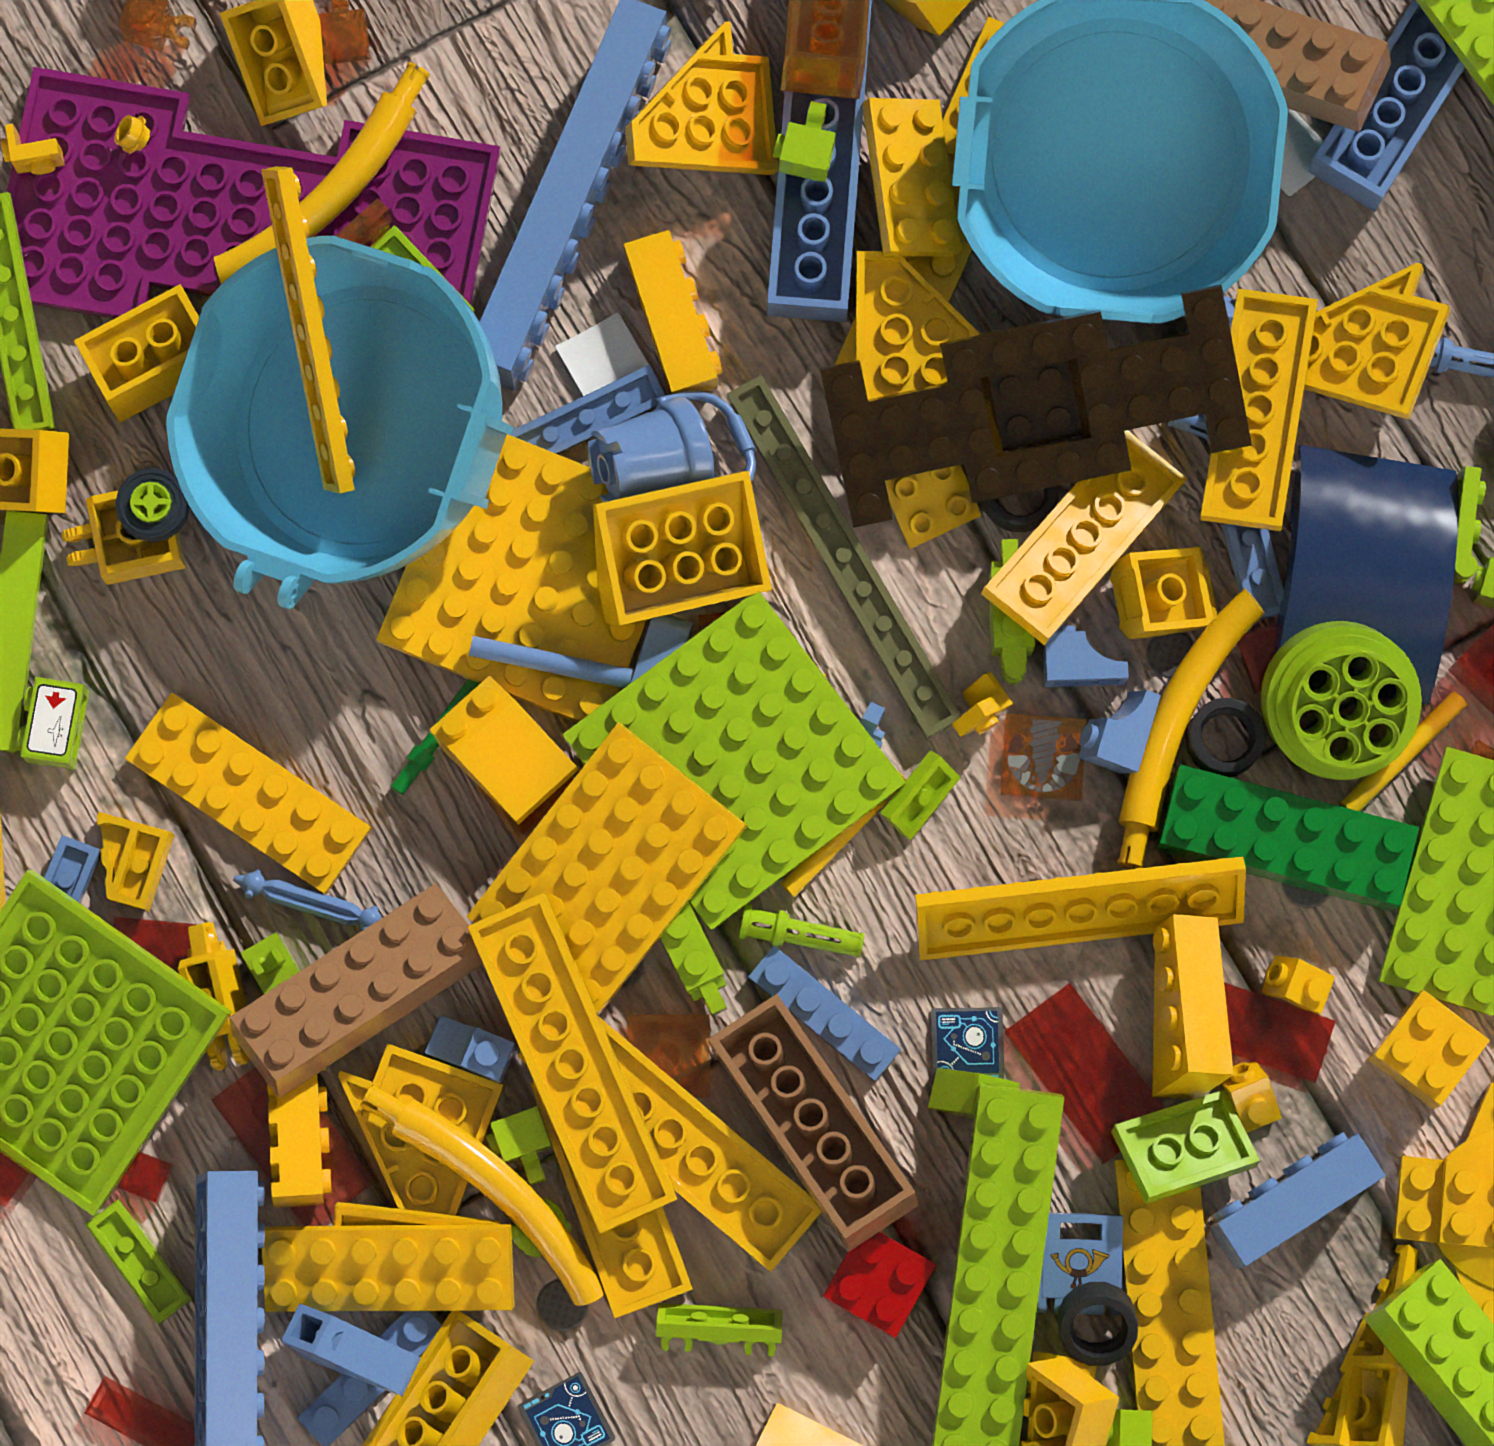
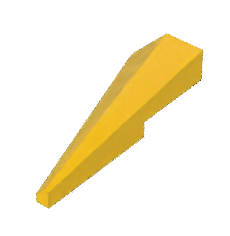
[1307,1245,1418,1446]

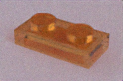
[336,198,392,246]

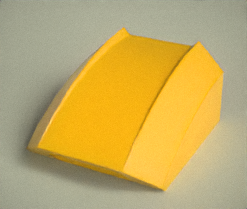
[1110,547,1218,640]

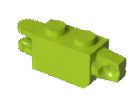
[988,539,1035,686]
[659,901,727,1017]

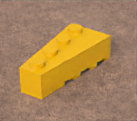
[1152,914,1234,1100]
[267,1068,332,1208]
[1021,1357,1120,1446]

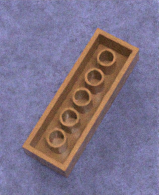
[1205,0,1391,132]
[229,883,483,1098]
[708,994,919,1252]

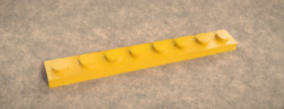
[261,166,355,494]

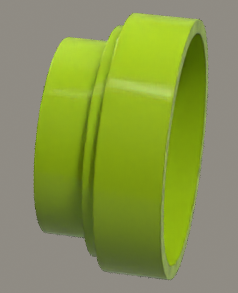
[1261,621,1422,780]

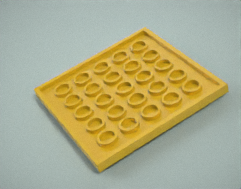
[376,435,647,723]

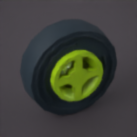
[115,468,190,542]

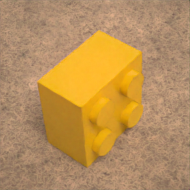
[1367,989,1490,1109]

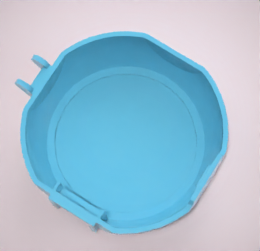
[951,0,1288,323]
[166,235,514,610]

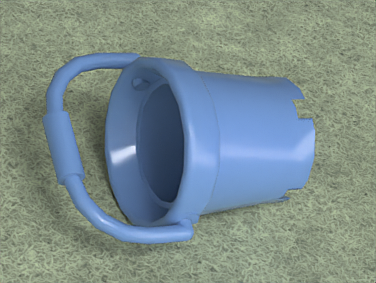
[588,390,756,502]

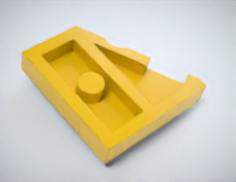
[96,811,175,912]

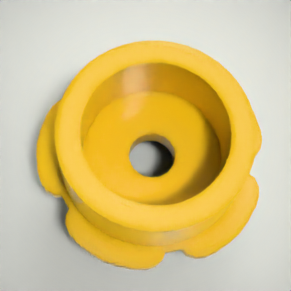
[114,115,150,154]

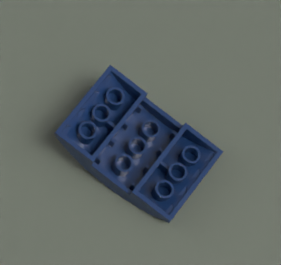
[1273,445,1458,706]

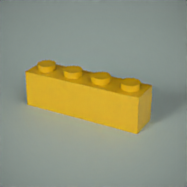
[624,230,723,395]

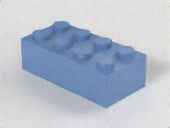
[1208,1132,1386,1269]

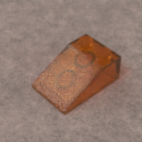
[780,0,869,99]

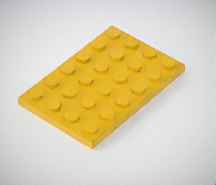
[466,723,748,1016]

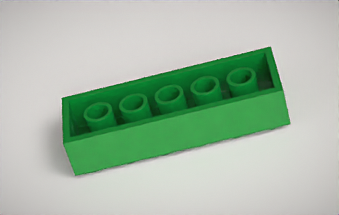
[1155,765,1419,912]

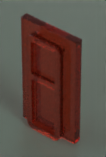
[1224,982,1336,1083]

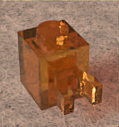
[118,0,197,52]
[318,0,371,65]

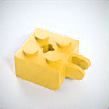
[61,490,186,585]

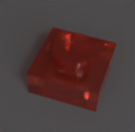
[118,1152,174,1203]

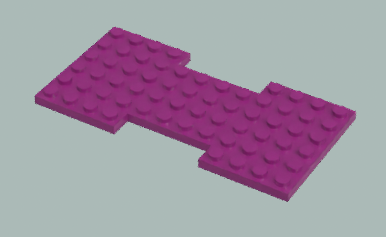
[7,67,501,319]

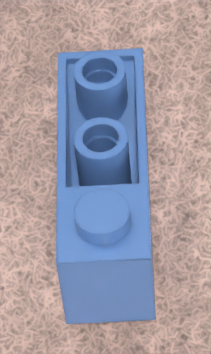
[281,1303,421,1396]

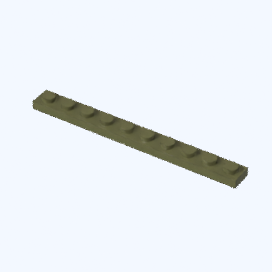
[727,374,961,740]

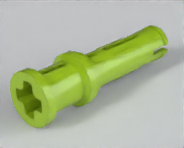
[738,903,865,958]

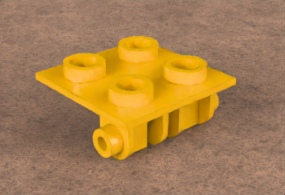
[885,465,982,549]

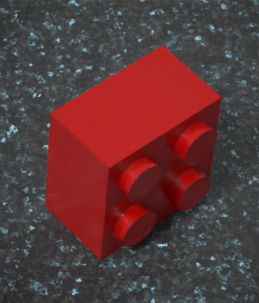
[822,1232,937,1339]

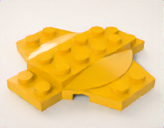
[1393,1083,1494,1324]

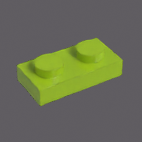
[880,750,961,840]

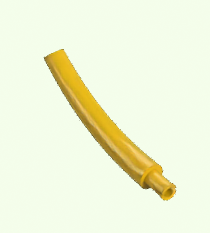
[214,62,430,285]
[1117,588,1265,868]
[360,1084,605,1306]

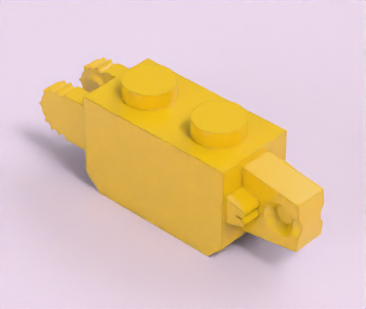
[178,922,250,1071]

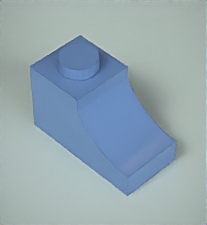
[1042,625,1129,688]
[1078,690,1161,774]
[425,1015,517,1084]

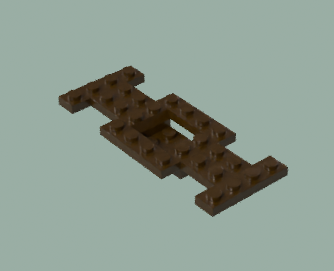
[820,284,1252,528]

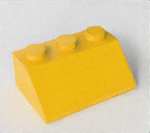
[74,284,199,423]

